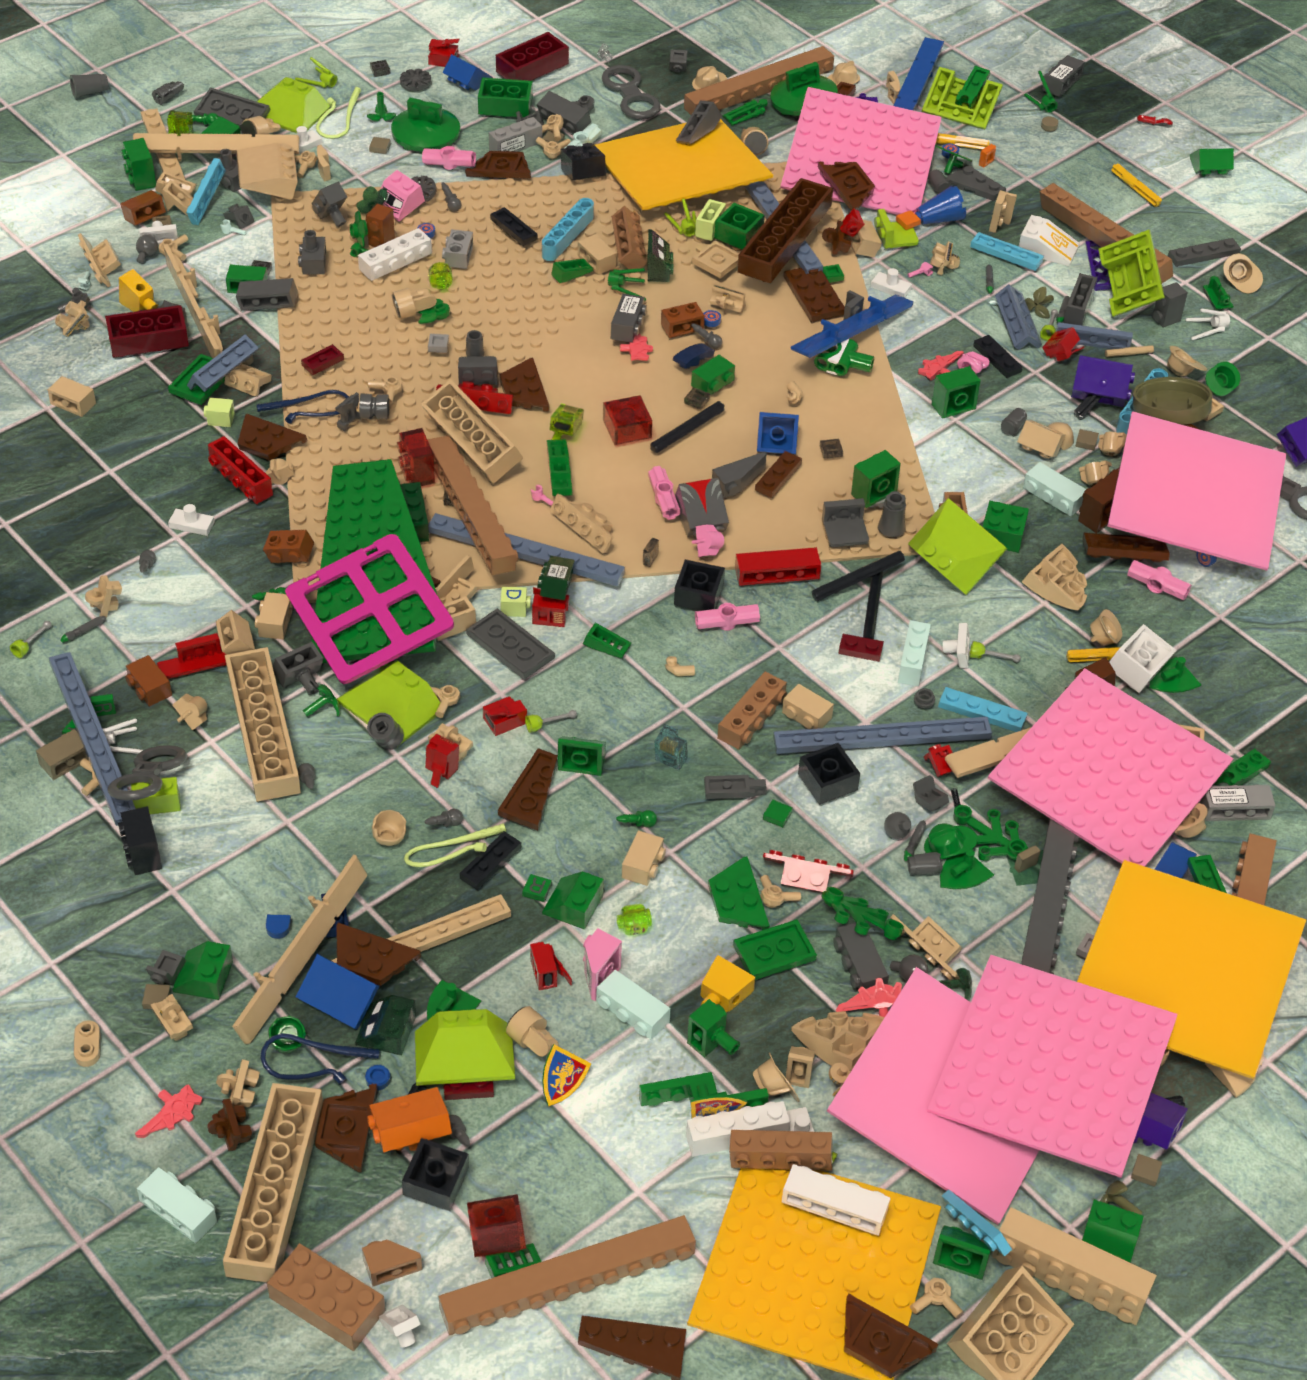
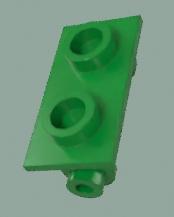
[1203,276,1233,310]

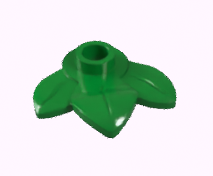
[350,211,368,248]
[417,299,450,324]

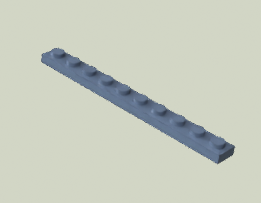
[744,181,823,274]
[428,513,625,586]
[49,652,136,826]
[773,717,992,754]

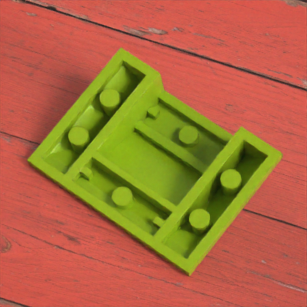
[922,67,1003,130]
[256,77,330,133]
[1098,230,1165,317]
[908,498,1007,595]
[337,661,440,745]
[415,1009,515,1086]

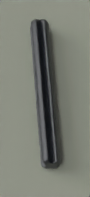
[650,401,725,453]
[812,550,905,601]
[863,571,883,639]

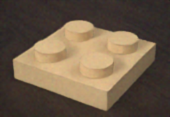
[692,241,740,279]

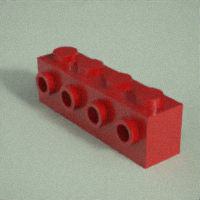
[208,436,273,504]
[735,547,821,586]

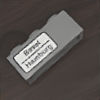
[489,117,542,152]
[1200,785,1275,821]

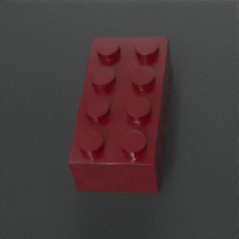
[495,32,569,81]
[105,305,189,358]

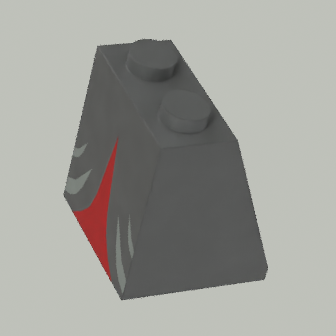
[675,478,729,537]

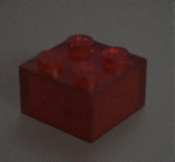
[603,395,652,445]
[397,428,435,486]
[467,1194,526,1257]

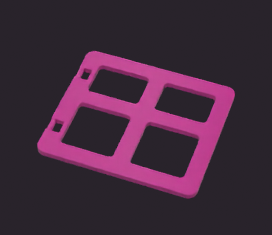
[285,534,454,684]

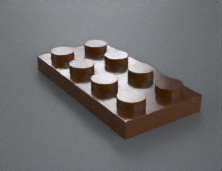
[784,268,845,322]
[1083,532,1170,562]

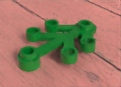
[953,805,1028,861]
[821,887,904,940]

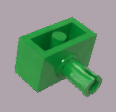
[687,999,740,1058]

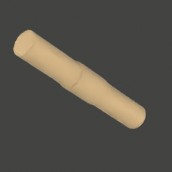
[1105,345,1154,357]

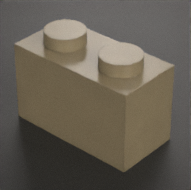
[36,729,89,781]

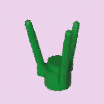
[1024,70,1058,112]
[608,268,646,301]

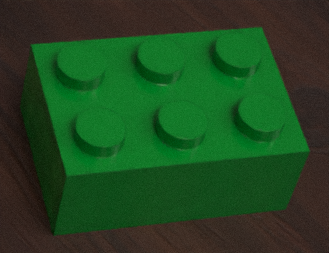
[478,77,533,117]

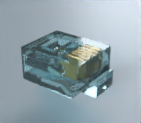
[654,724,688,770]

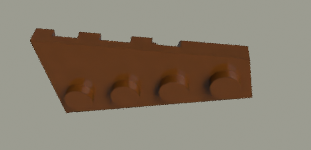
[498,748,558,831]
[578,1315,686,1380]

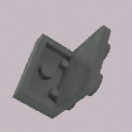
[458,356,497,385]
[822,498,869,547]

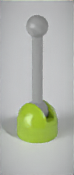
[1040,309,1058,341]
[10,621,52,658]
[969,641,1021,663]
[525,710,577,733]

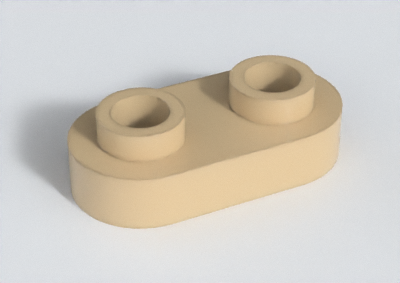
[74,1020,101,1067]

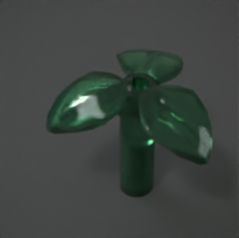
[939,968,972,1001]

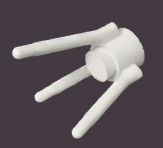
[1185,308,1230,340]
[103,719,143,754]

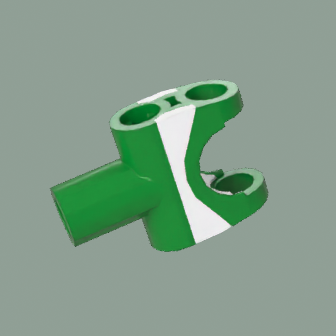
[814,339,875,376]

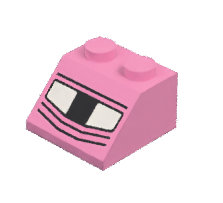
[375,170,425,221]
[583,928,622,1001]

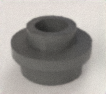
[914,688,935,708]

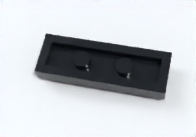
[490,207,538,246]
[973,335,1023,378]
[459,831,522,890]

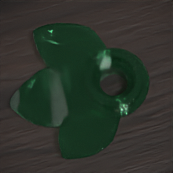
[356,186,388,214]

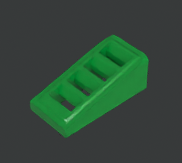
[551,259,593,283]
[583,622,631,659]
[485,1243,541,1278]

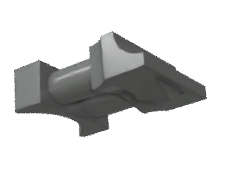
[335,392,360,431]

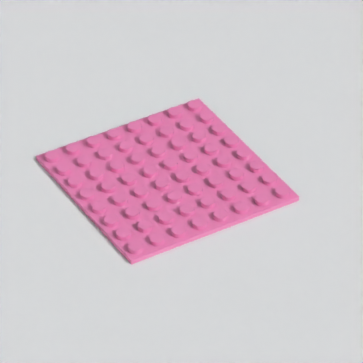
[780,87,942,215]
[1107,411,1286,571]
[987,669,1233,867]
[927,955,1178,1178]
[827,967,1039,1225]

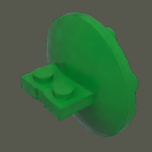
[770,62,838,116]
[391,97,460,154]

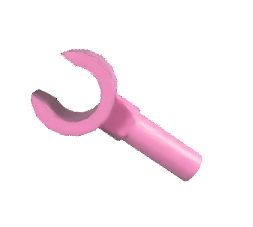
[907,262,933,278]
[531,485,553,506]

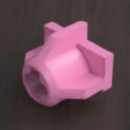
[692,525,724,557]

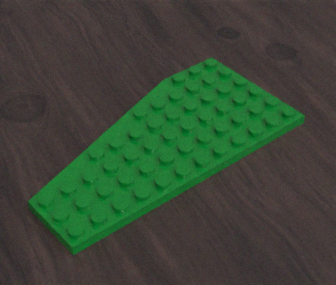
[311,459,438,663]

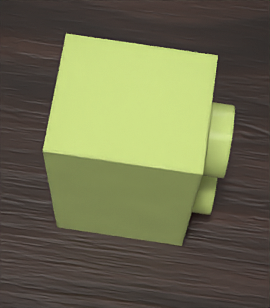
[695,199,726,241]

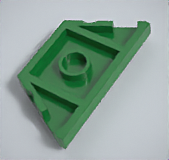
[708,856,770,930]

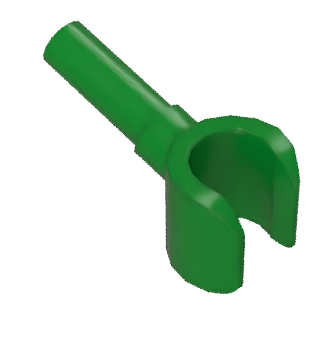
[350,243,368,257]

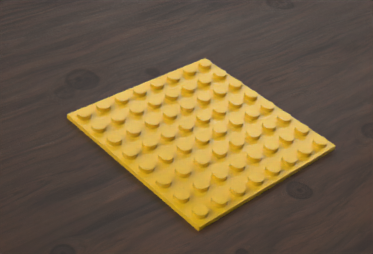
[595,119,773,210]
[1077,860,1307,1079]
[687,1168,941,1380]

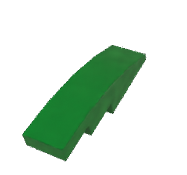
[547,439,572,496]

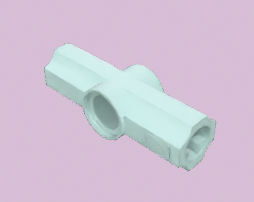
[565,123,601,148]

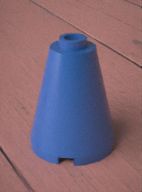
[915,185,966,225]

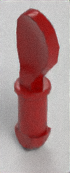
[1137,115,1173,125]

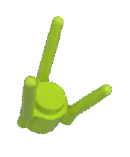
[295,57,338,88]
[664,199,696,237]

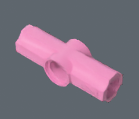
[422,146,476,170]
[648,466,680,520]
[1127,560,1192,600]
[695,603,760,631]

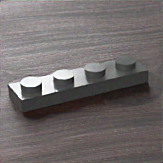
[1168,238,1241,267]

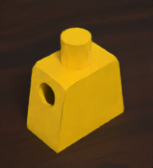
[119,269,158,312]
[700,955,755,1012]

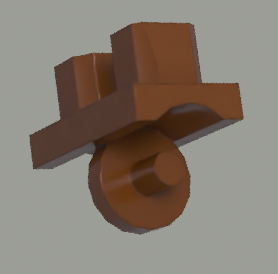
[822,220,851,255]
[207,1099,252,1151]

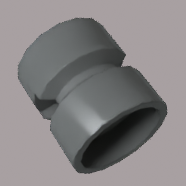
[359,393,389,420]
[367,713,404,749]

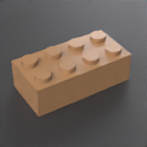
[267,1243,386,1351]

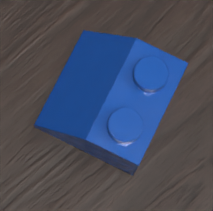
[442,54,493,90]
[757,412,799,454]

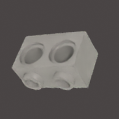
[442,229,473,269]

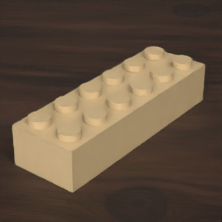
[421,379,523,484]
[992,1207,1157,1325]

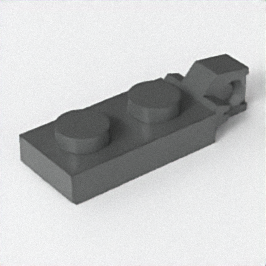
[704,775,767,799]

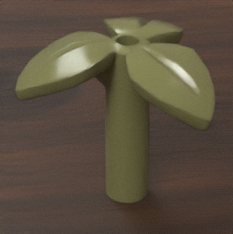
[1025,287,1054,319]
[1100,1180,1142,1215]

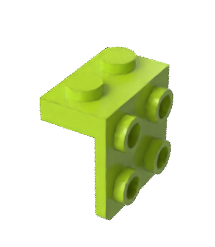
[874,209,919,249]

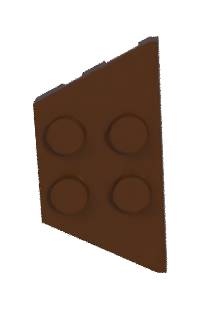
[465,151,531,179]
[818,161,875,211]
[499,358,549,412]
[237,414,308,461]
[337,923,421,986]
[315,1084,377,1172]
[844,1294,939,1378]

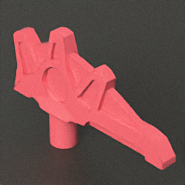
[620,333,653,361]
[918,351,964,381]
[836,978,902,1017]
[135,1084,202,1138]

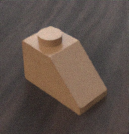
[362,1239,422,1287]

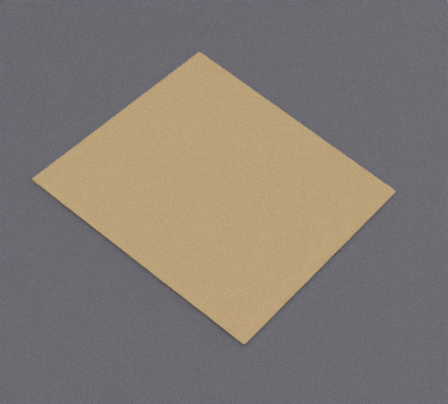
[271,162,935,603]

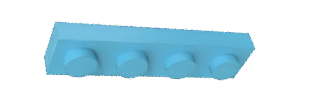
[186,158,226,225]
[970,232,1044,271]
[938,687,1028,732]
[942,1190,1012,1256]

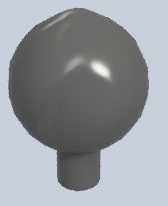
[136,234,158,264]
[884,812,911,839]
[890,954,928,981]

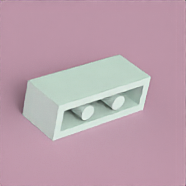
[1023,462,1086,516]
[898,620,931,687]
[596,970,670,1040]
[137,1167,217,1244]

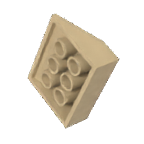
[236,143,298,200]
[947,1266,1074,1380]

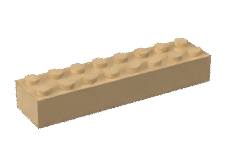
[225,647,301,802]
[223,1083,323,1282]

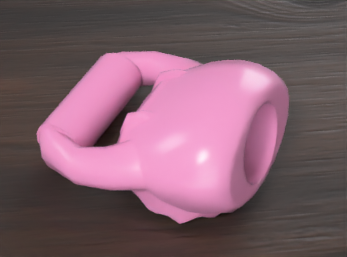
[957,352,990,374]

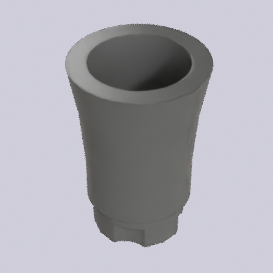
[70,73,109,99]
[878,491,906,537]

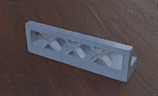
[995,284,1042,350]
[1056,322,1133,349]
[187,334,258,392]

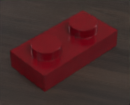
[301,344,344,375]
[838,634,884,662]
[444,1081,494,1100]

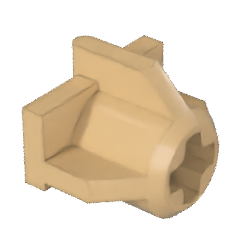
[1098,432,1127,456]
[265,459,294,485]
[1079,460,1112,486]
[172,694,207,730]

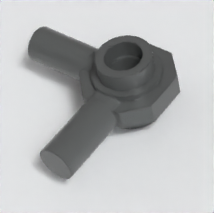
[572,95,595,112]
[57,288,90,313]

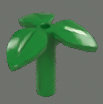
[367,92,396,121]
[302,684,340,717]

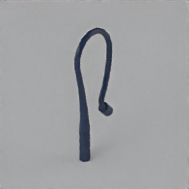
[256,390,349,424]
[260,1033,379,1085]

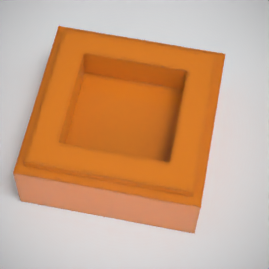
[979,144,996,168]
[896,210,921,230]

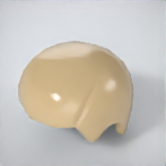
[1047,422,1074,450]
[372,810,406,846]

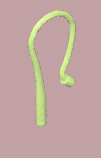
[316,87,361,139]
[404,823,506,867]

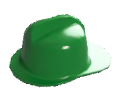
[1205,362,1240,396]
[924,823,978,860]

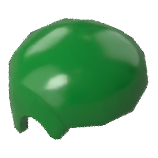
[268,1016,306,1053]

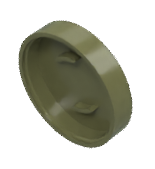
[1132,377,1213,425]

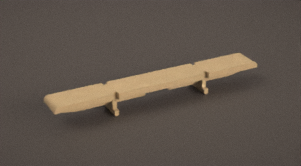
[133,133,299,162]
[164,244,223,358]
[945,727,1032,778]
[232,855,367,1044]

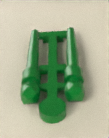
[722,99,768,126]

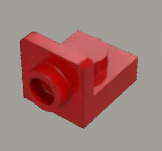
[840,208,865,237]
[923,744,953,777]

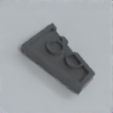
[946,165,1006,201]

